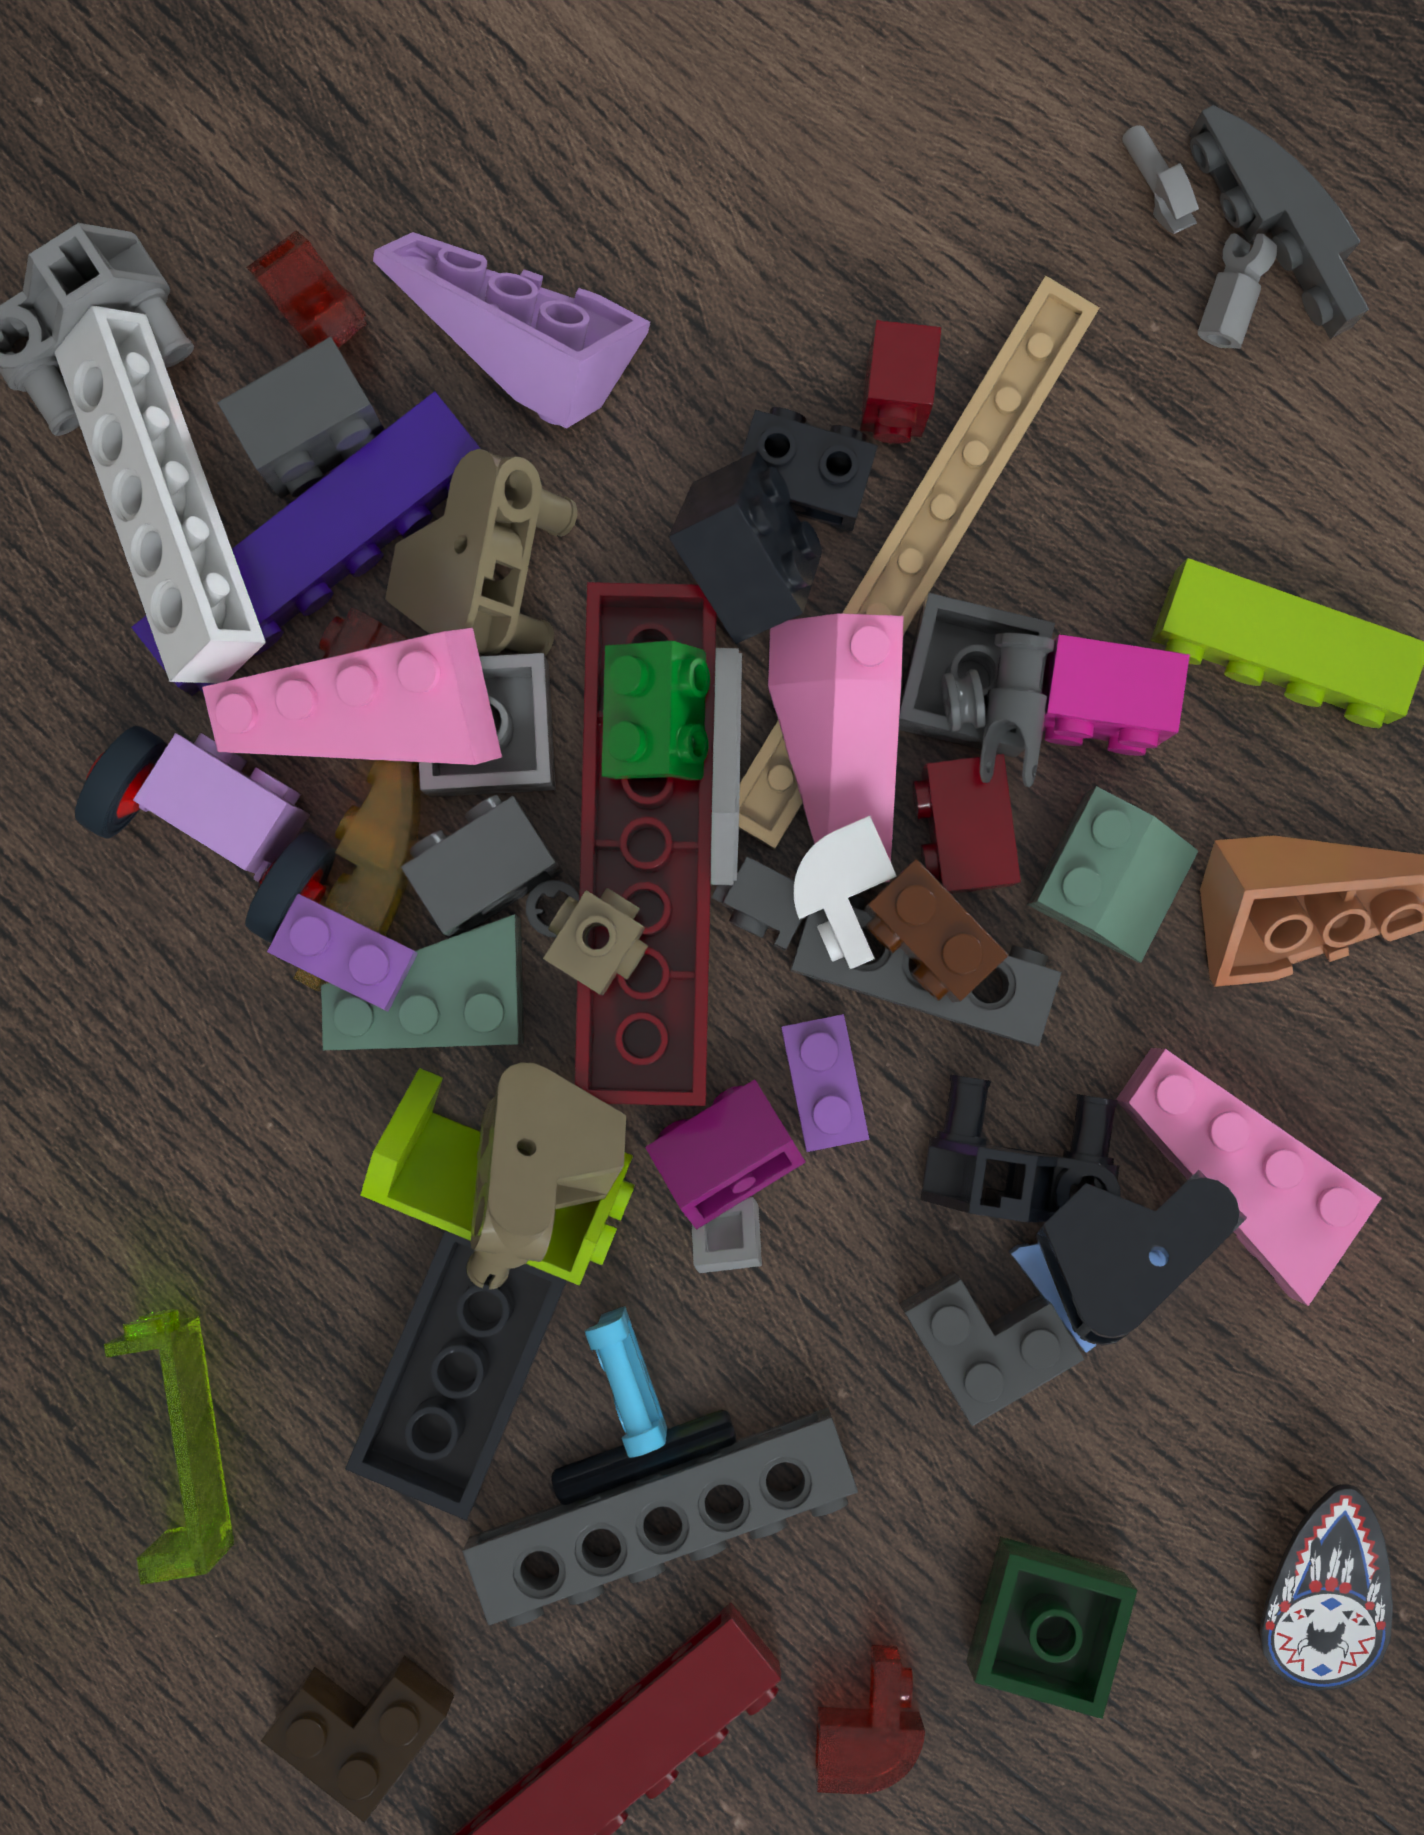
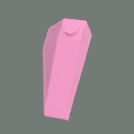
[768,614,904,883]

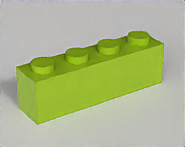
[1151,558,1424,728]

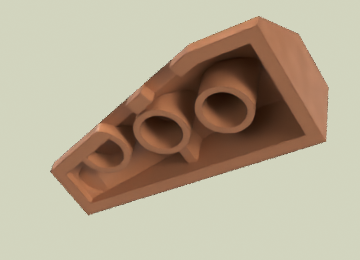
[1200,835,1424,987]

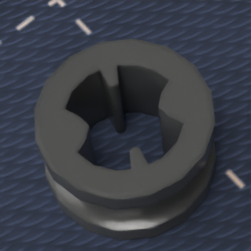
[942,669,985,732]
[526,880,579,938]

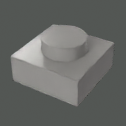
[692,1197,762,1273]

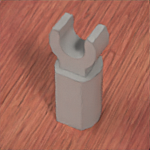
[1198,234,1277,349]

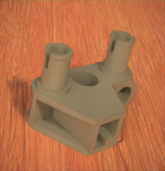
[385,449,577,656]
[466,1062,626,1289]

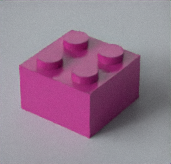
[1042,634,1190,756]

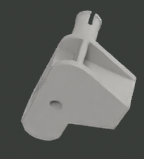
[0,223,194,436]

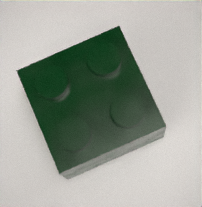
[966,1536,1138,1719]

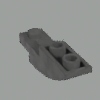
[1189,105,1369,339]

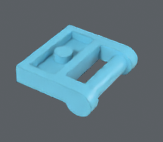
[584,1306,667,1458]

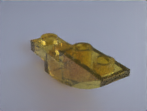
[293,760,421,991]

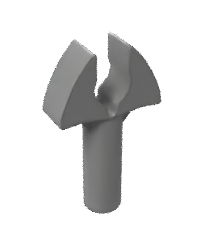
[1122,125,1199,234]

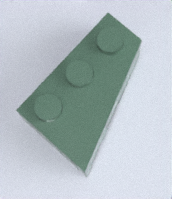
[321,914,524,1051]

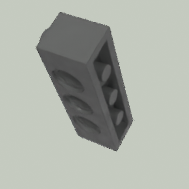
[789,895,1062,1047]

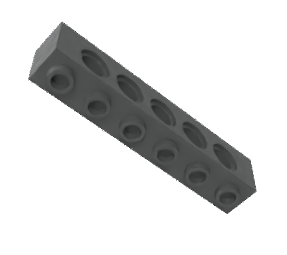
[462,1407,858,1627]

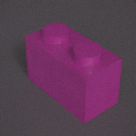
[645,1079,806,1230]

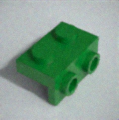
[602,641,710,780]

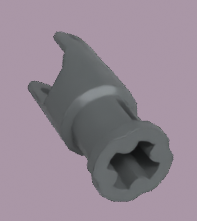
[980,633,1055,787]

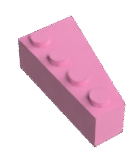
[202,628,502,765]
[1116,1048,1382,1306]

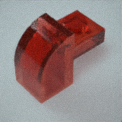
[246,230,367,350]
[815,1645,925,1794]

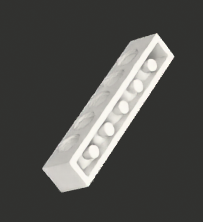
[54,305,266,683]

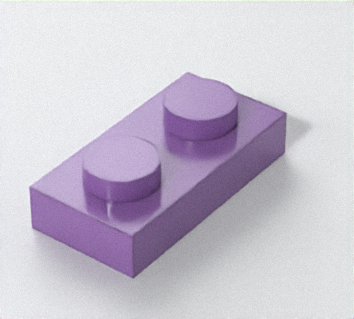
[267,894,418,1012]
[781,1014,869,1152]

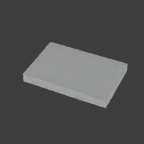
[711,648,742,885]

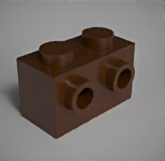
[863,859,1009,1002]

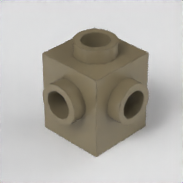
[543,888,648,995]

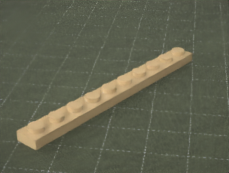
[739,276,1100,850]

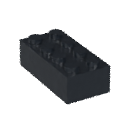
[345,1231,568,1521]

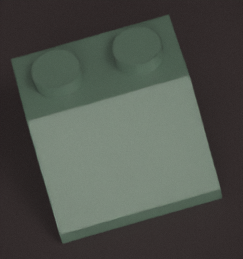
[1027,786,1198,963]

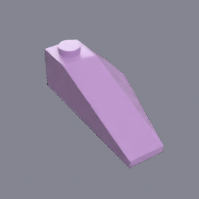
[373,232,650,429]

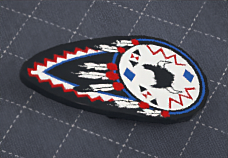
[1260,1484,1393,1691]

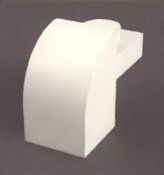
[794,816,897,969]

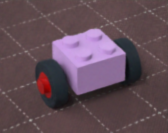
[75,726,336,943]

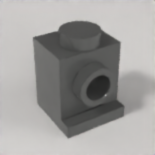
[712,857,802,951]

